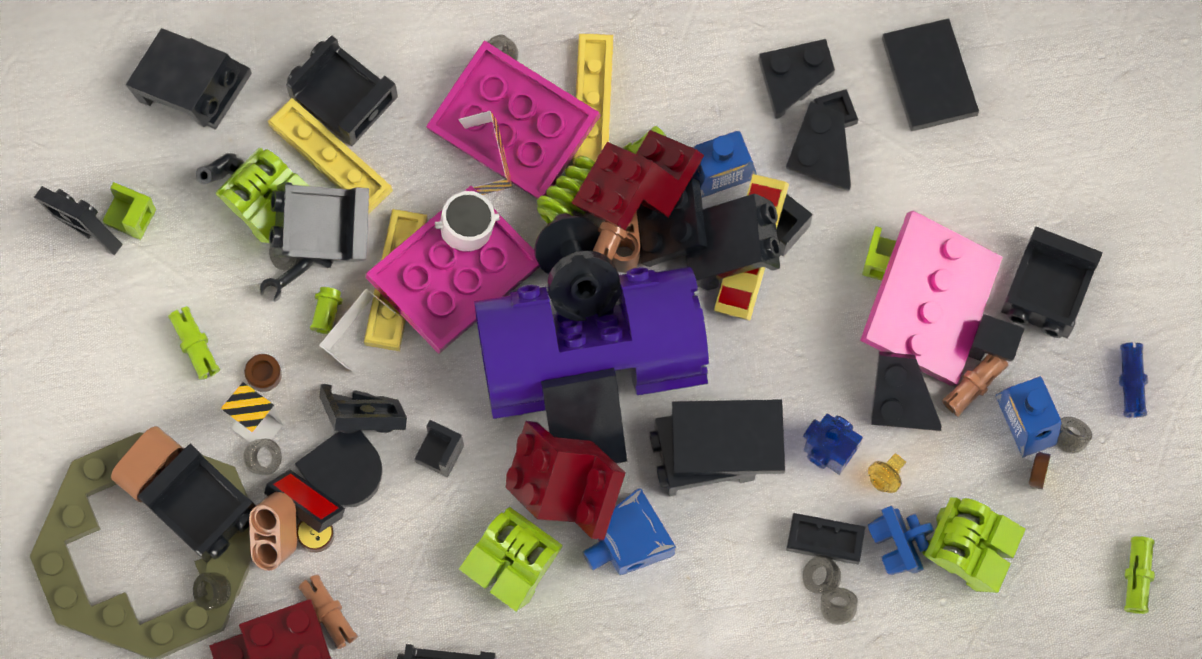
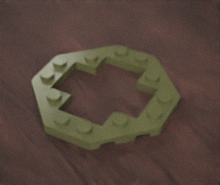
[30,432,252,659]

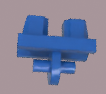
[868,505,934,575]

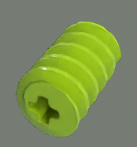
[537,156,595,224]

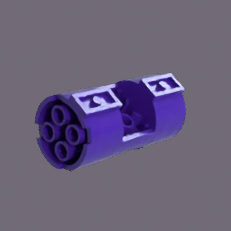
[474,267,709,419]

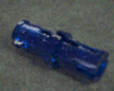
[1119,342,1148,418]

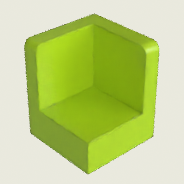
[103,182,156,240]
[862,226,896,281]

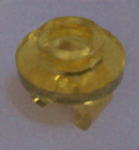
[868,453,907,493]

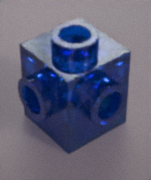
[803,413,863,475]

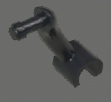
[260,259,333,302]

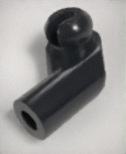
[196,153,244,184]

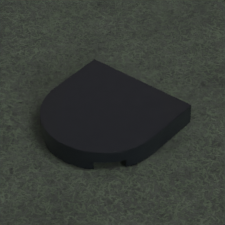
[295,430,383,507]

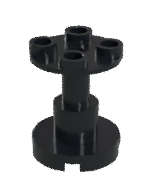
[534,213,621,321]

